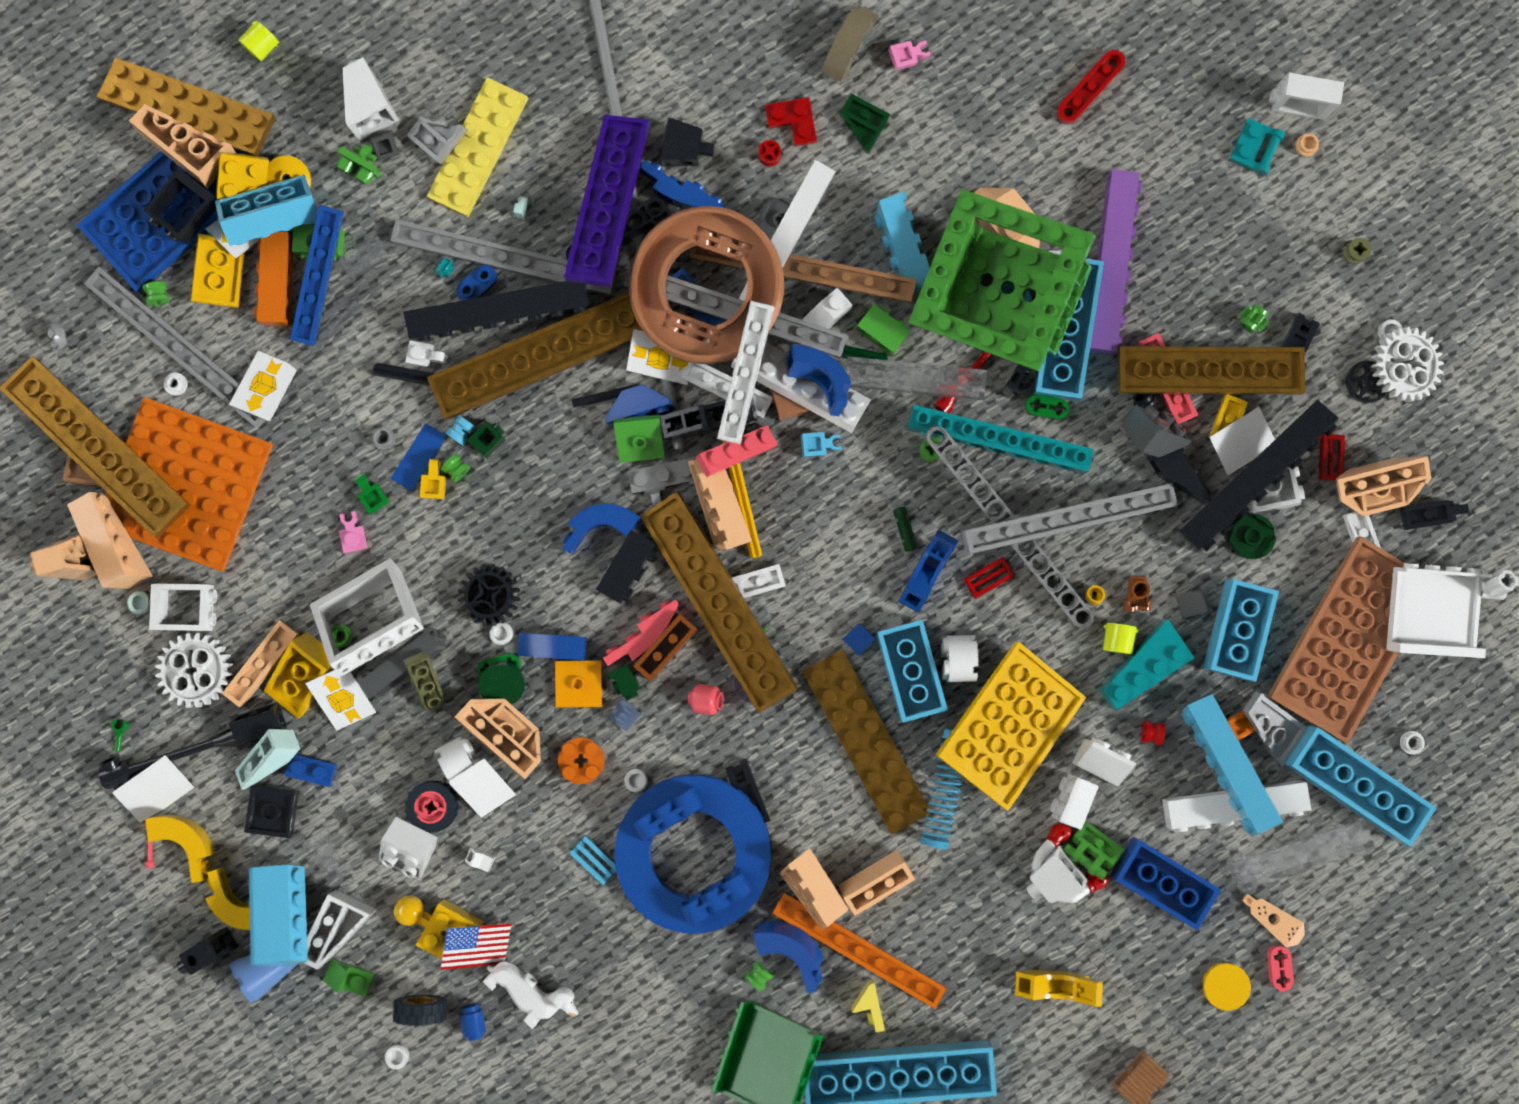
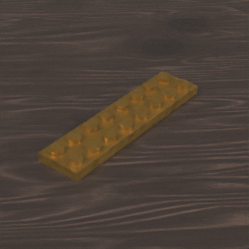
[97,57,276,156]
[1118,346,1305,395]
[802,649,932,835]

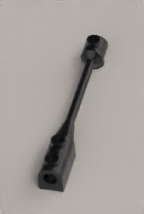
[99,702,287,790]

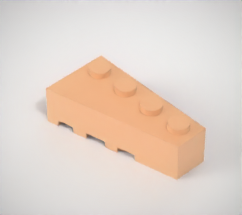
[67,492,153,589]

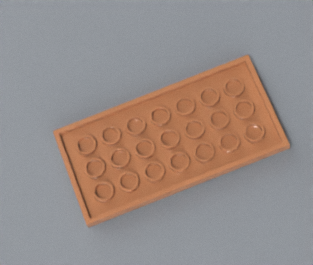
[1267,537,1404,744]

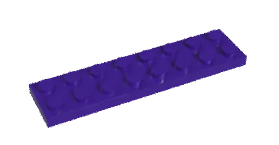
[564,114,650,287]

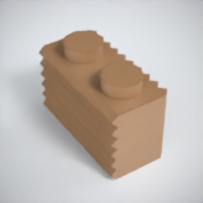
[1112,1050,1169,1104]

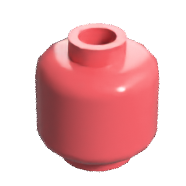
[688,684,724,715]

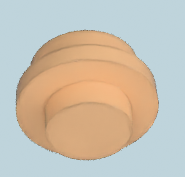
[1295,134,1319,157]

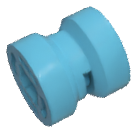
[445,415,477,446]

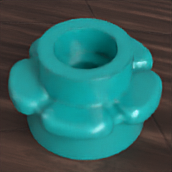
[435,257,455,279]

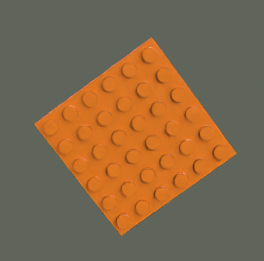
[105,397,273,572]

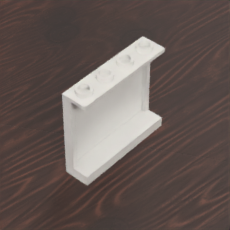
[1386,563,1492,658]

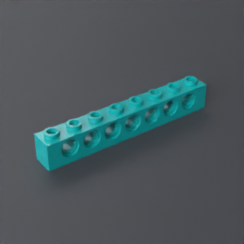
[906,405,1094,474]

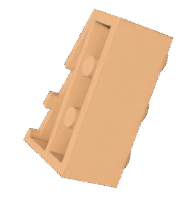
[779,848,849,930]

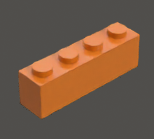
[254,232,294,327]

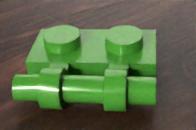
[1063,821,1125,880]

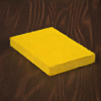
[191,233,245,308]

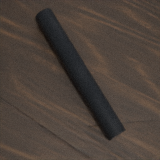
[572,384,639,408]

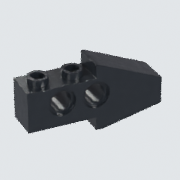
[660,397,758,440]

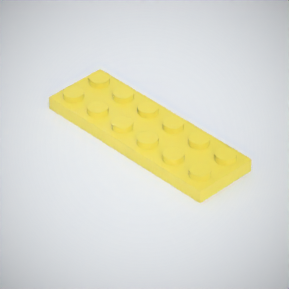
[427,77,528,217]

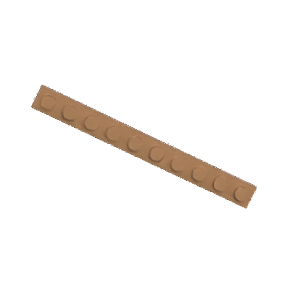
[689,246,917,303]

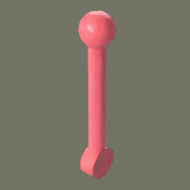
[145,822,155,869]

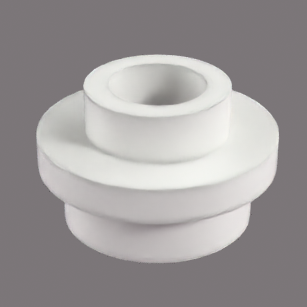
[164,373,188,396]
[1400,731,1425,755]

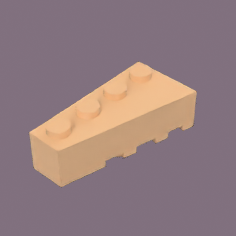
[129,104,236,188]
[688,459,752,550]
[31,534,97,580]

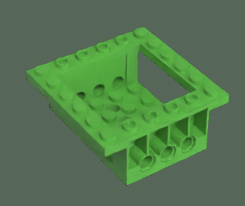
[908,189,1095,372]

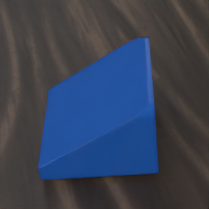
[843,623,876,655]

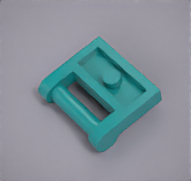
[1229,118,1285,176]

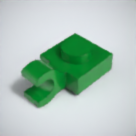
[354,473,391,515]

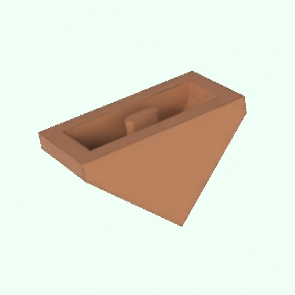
[771,389,811,421]

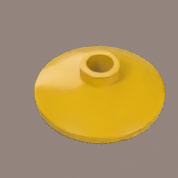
[266,156,311,187]

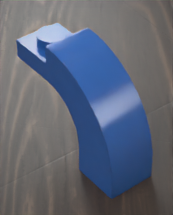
[785,344,851,416]
[563,504,641,555]
[898,530,959,613]
[753,921,823,993]

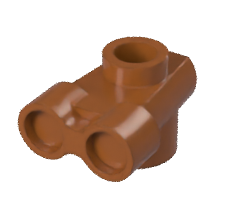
[1123,575,1151,612]

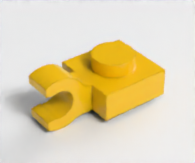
[420,459,446,500]

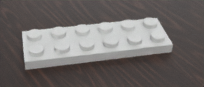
[731,342,871,433]

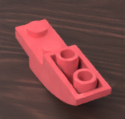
[603,599,679,666]

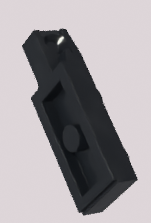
[1400,500,1470,530]

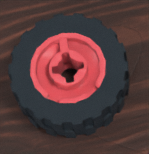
[405,780,459,833]

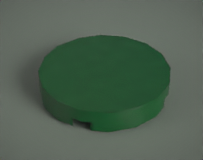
[1229,514,1276,559]
[478,662,525,704]

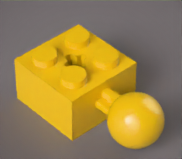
[394,895,484,960]

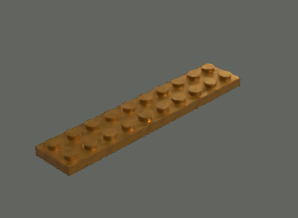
[427,292,643,420]
[0,356,191,539]
[640,491,799,714]

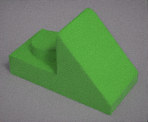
[323,958,375,997]

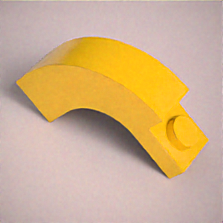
[145,815,215,883]
[205,866,250,930]
[1015,970,1103,1007]

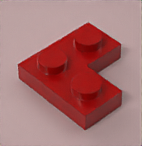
[765,97,817,147]

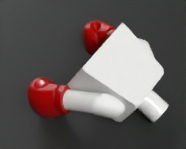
[1027,822,1109,903]

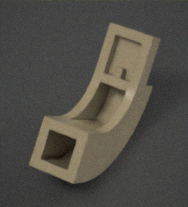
[821,5,879,82]

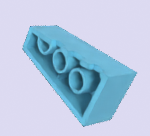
[874,191,930,294]

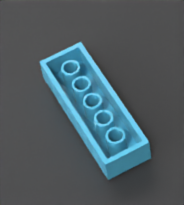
[1031,254,1104,401]
[1284,726,1437,847]

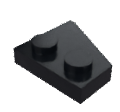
[1001,364,1031,399]

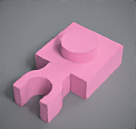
[888,41,931,71]
[339,511,368,554]

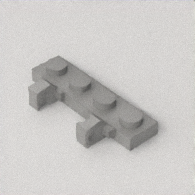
[627,457,699,506]

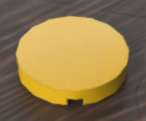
[1203,962,1251,1011]

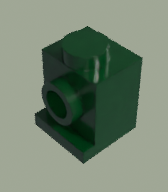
[467,421,506,459]
[607,664,642,701]

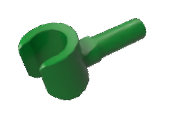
[111,719,129,752]

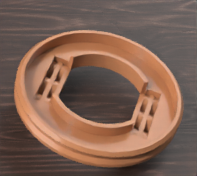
[629,206,784,364]

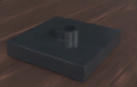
[244,785,299,838]

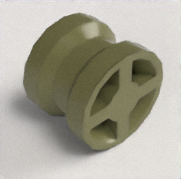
[1343,238,1372,264]

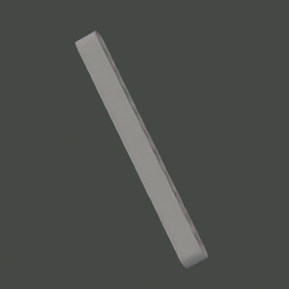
[926,425,1094,628]

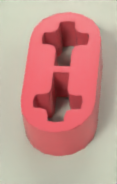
[1267,945,1294,992]

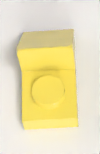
[851,979,885,1032]

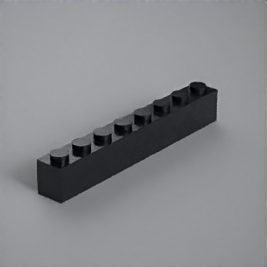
[403,281,591,342]
[1179,399,1339,553]

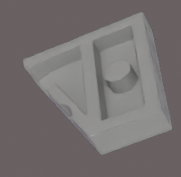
[406,117,467,164]

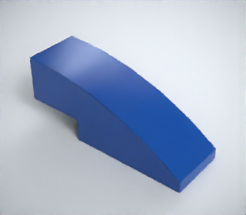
[517,633,587,660]

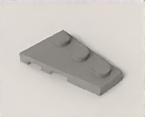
[1243,691,1308,767]

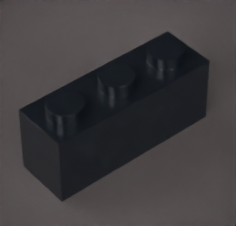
[596,530,657,604]

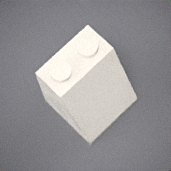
[343,57,399,141]

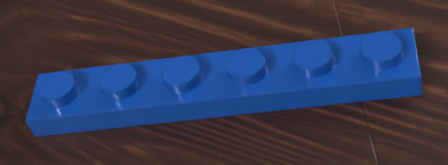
[290,205,344,346]

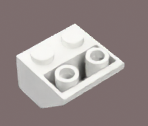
[1072,737,1136,786]
[1050,773,1099,830]
[378,817,438,881]

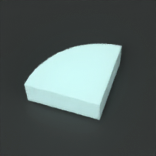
[513,196,528,220]

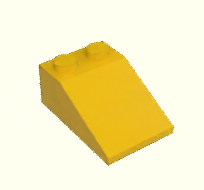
[264,632,335,719]

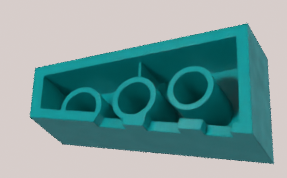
[1099,619,1194,710]

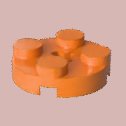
[558,737,605,784]

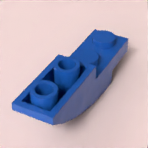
[640,160,724,209]

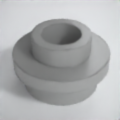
[372,427,396,450]

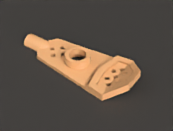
[1242,894,1305,947]

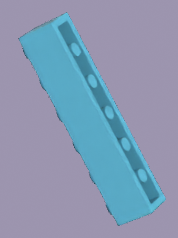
[1182,694,1283,837]

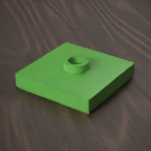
[613,415,665,463]

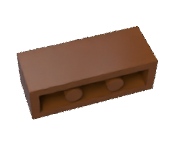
[633,614,698,682]

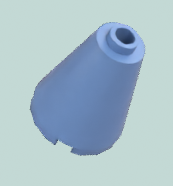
[230,954,298,1003]

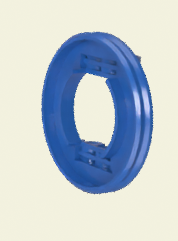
[615,774,772,934]

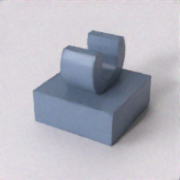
[609,699,641,731]

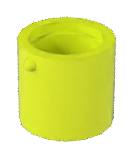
[238,20,279,62]
[1103,623,1139,655]

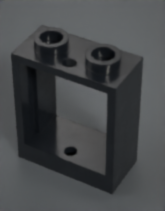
[143,168,218,245]

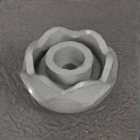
[46,322,67,350]

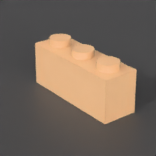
[838,849,915,916]

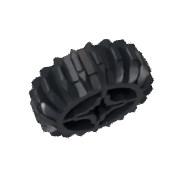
[458,564,521,626]

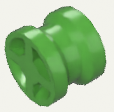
[143,281,170,306]
[919,437,940,462]
[441,454,470,483]
[744,961,774,991]

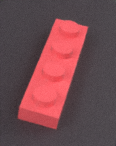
[1136,333,1198,424]
[696,425,778,478]

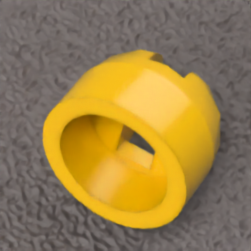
[1085,585,1105,605]

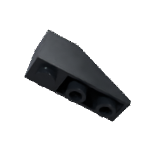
[1147,448,1212,504]

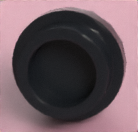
[1133,394,1157,408]

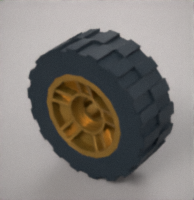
[393,995,447,1026]

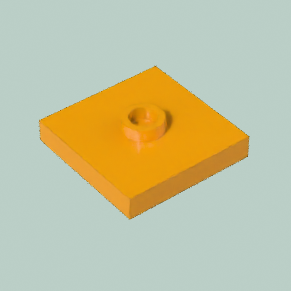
[555,660,602,707]

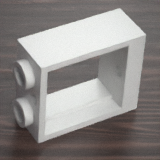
[1269,73,1344,120]
[149,584,217,631]

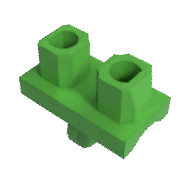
[337,144,382,186]

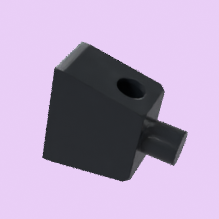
[661,118,715,166]
[177,927,238,975]

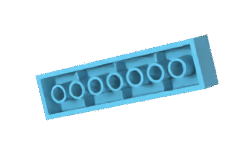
[805,1040,997,1104]

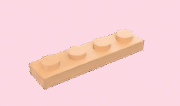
[222,620,300,708]

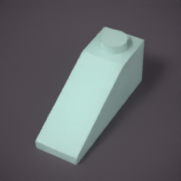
[235,729,300,790]

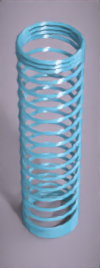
[919,728,963,850]

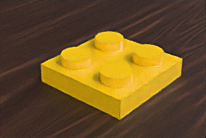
[216,151,269,199]

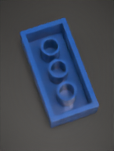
[1110,837,1221,931]

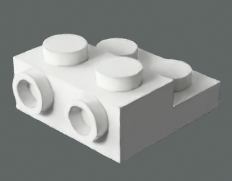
[1244,466,1305,513]

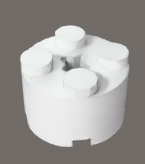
[940,635,978,682]
[434,737,480,791]

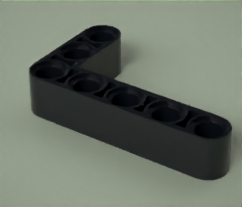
[566,197,689,262]

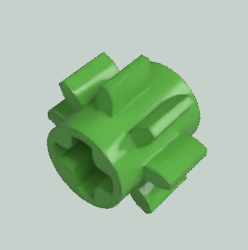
[1239,304,1269,333]

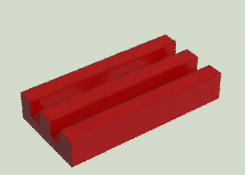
[1319,434,1345,481]
[963,556,1015,599]

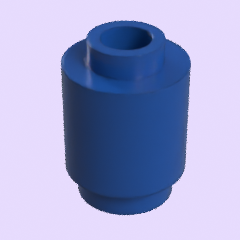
[459,1003,486,1041]

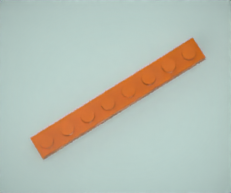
[772,892,947,1009]

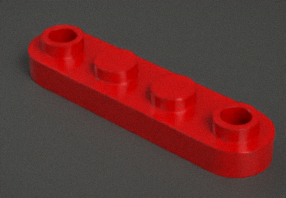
[1057,50,1126,124]

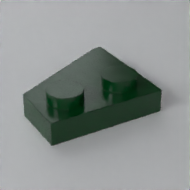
[840,93,891,154]

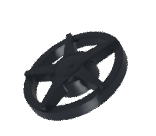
[1346,361,1387,403]

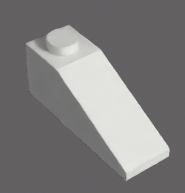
[789,287,852,345]

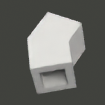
[465,848,495,872]

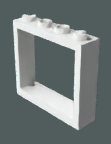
[310,558,424,676]

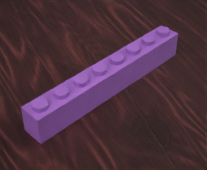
[1090,169,1142,355]

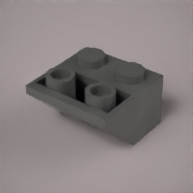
[1121,404,1191,457]

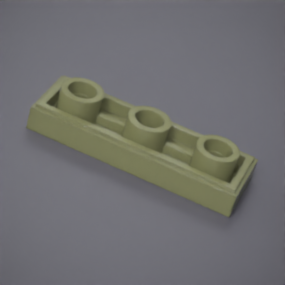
[403,650,446,711]

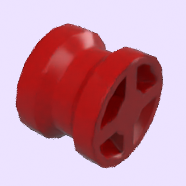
[759,140,781,167]
[1140,720,1165,746]

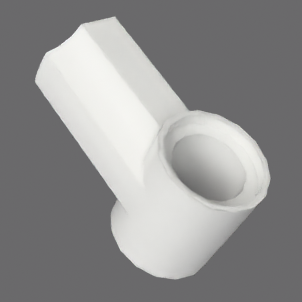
[1481,570,1519,600]

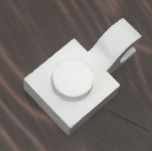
[405,341,448,368]

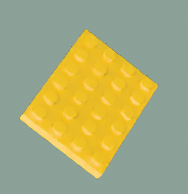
[936,641,1086,811]

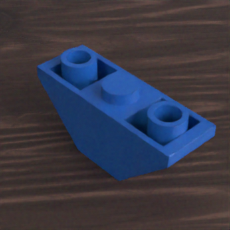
[605,384,677,428]

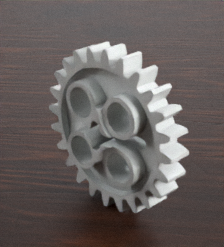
[1371,327,1444,402]
[155,633,233,708]

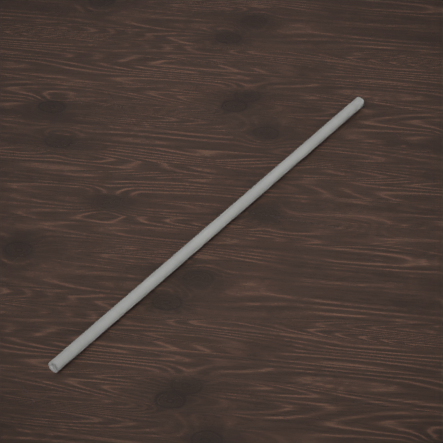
[589,0,685,451]

